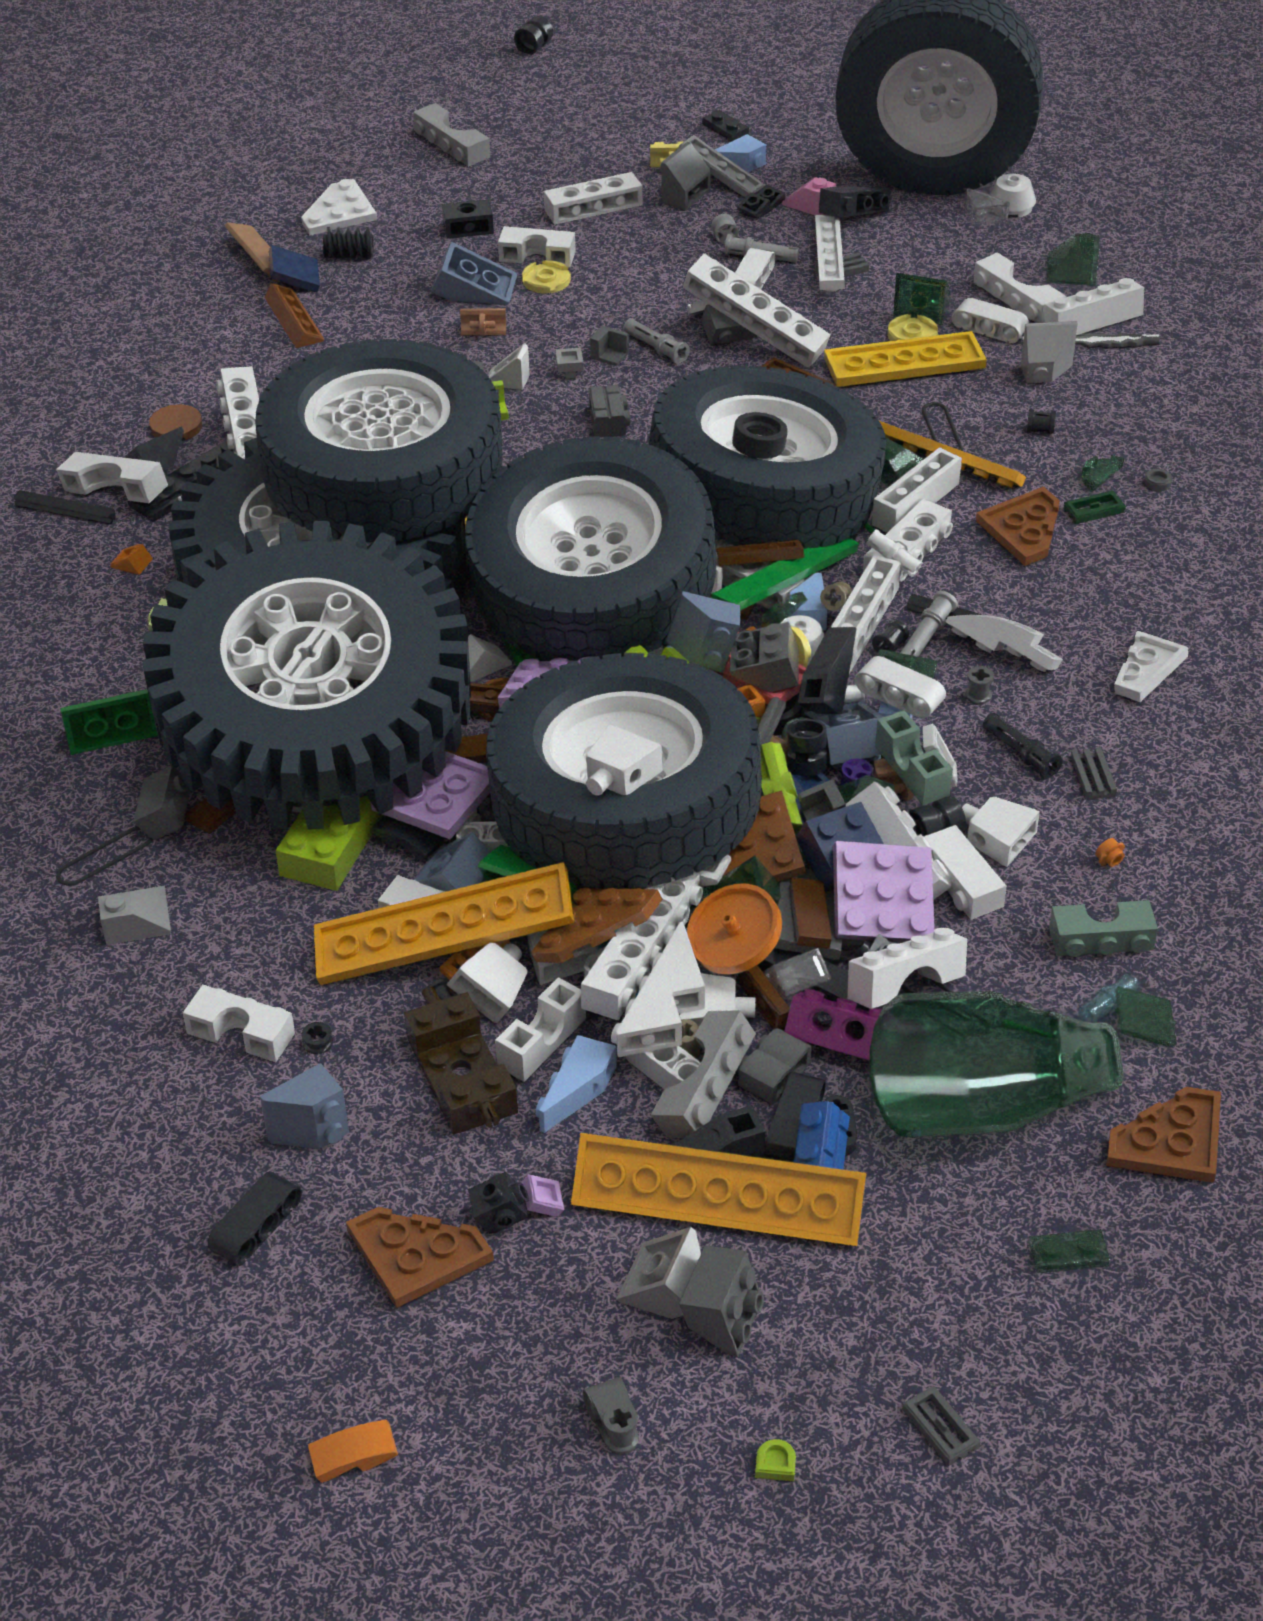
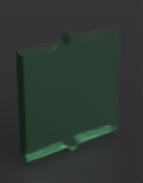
[1115,986,1177,1047]

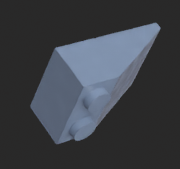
[431,241,518,305]
[804,702,884,767]

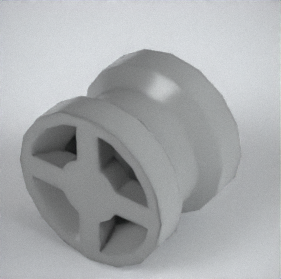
[711,214,739,244]

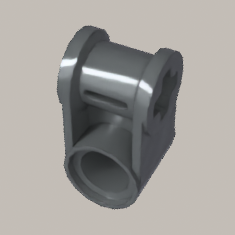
[582,1377,639,1455]

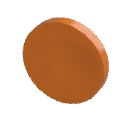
[687,884,782,974]

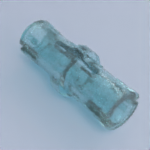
[1078,973,1140,1025]

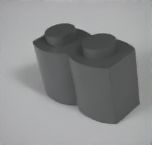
[737,1028,812,1104]

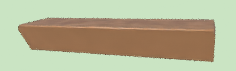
[225,222,280,283]

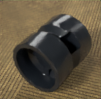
[514,16,553,55]
[786,719,827,776]
[908,796,967,837]

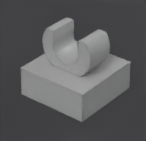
[555,348,584,379]

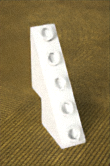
[611,922,705,1057]

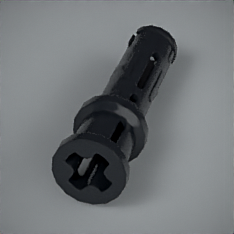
[983,713,1063,779]

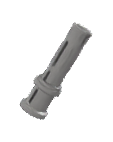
[724,234,799,263]
[623,318,690,365]
[896,591,958,668]

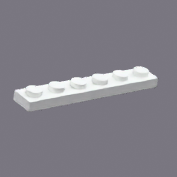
[815,215,845,292]

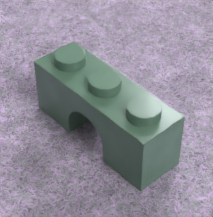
[875,710,953,805]
[1049,900,1158,957]

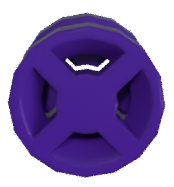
[841,758,873,796]

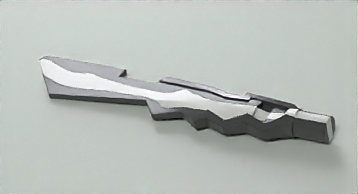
[1020,333,1160,348]

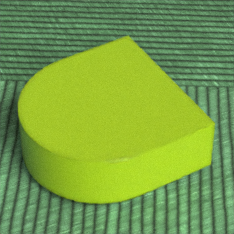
[755,1439,796,1481]

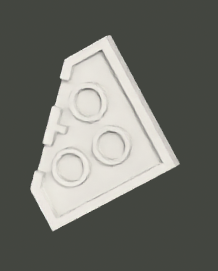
[301,179,377,236]

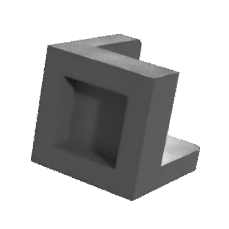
[590,325,629,366]
[798,779,846,821]

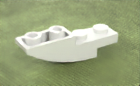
[945,615,1063,672]

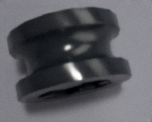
[301,1022,333,1054]

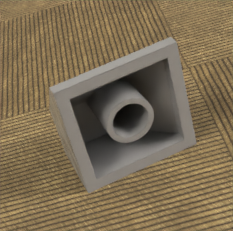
[1021,321,1078,383]
[98,885,171,945]
[616,1227,701,1319]

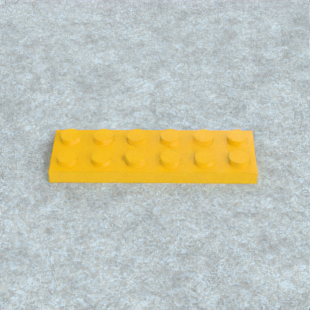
[824,331,987,387]

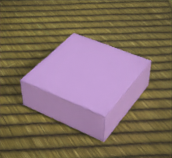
[522,1174,564,1216]

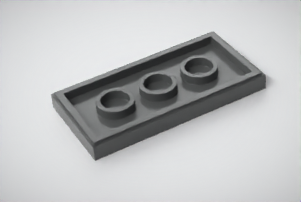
[774,868,842,960]

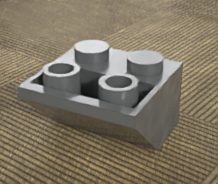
[660,142,711,211]
[730,622,799,692]
[679,1245,764,1357]

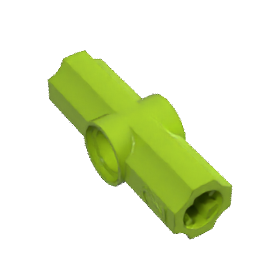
[760,742,803,835]

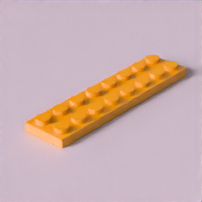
[314,862,574,985]
[571,1133,866,1246]

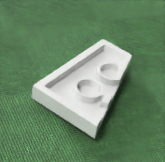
[1115,631,1188,702]

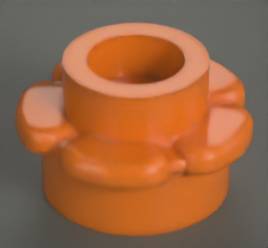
[1095,838,1125,867]

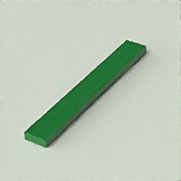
[711,538,859,611]

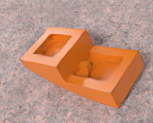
[308,1420,398,1483]

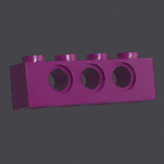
[784,989,930,1073]

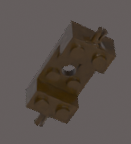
[404,986,518,1135]

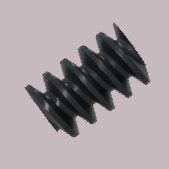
[323,226,374,258]

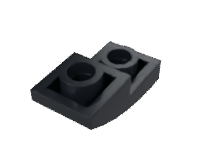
[737,185,786,218]
[370,815,444,862]

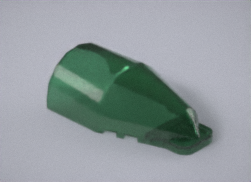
[869,991,1124,1138]

